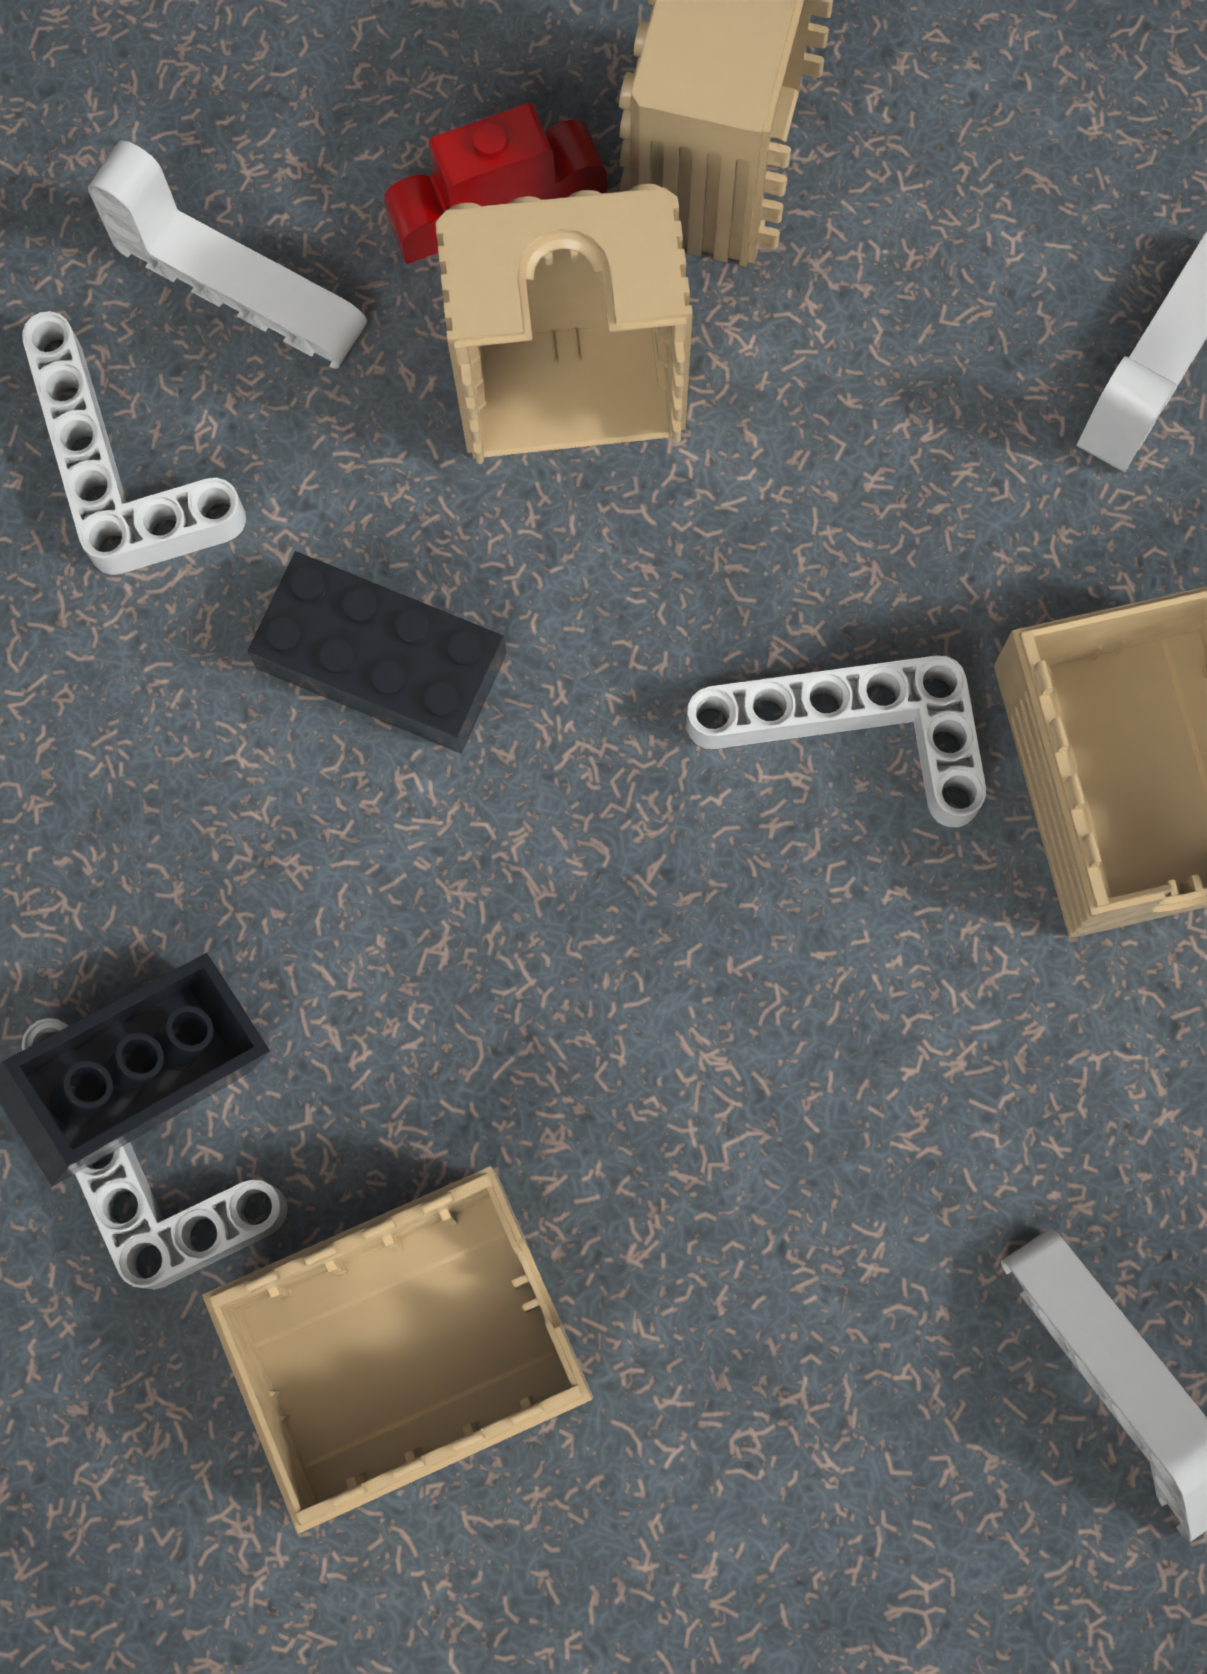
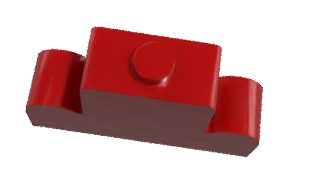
[384,103,607,265]

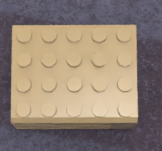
[619,0,833,267]
[435,184,693,464]
[994,587,1207,937]
[202,1166,593,1534]

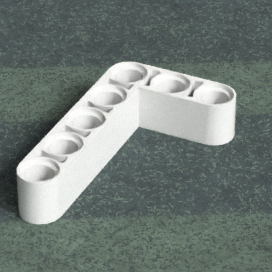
[88,140,367,369]
[1076,231,1207,473]
[22,311,246,575]
[686,655,986,827]
[22,1018,288,1290]
[1001,1228,1207,1542]

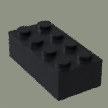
[247,551,507,754]
[0,953,270,1186]

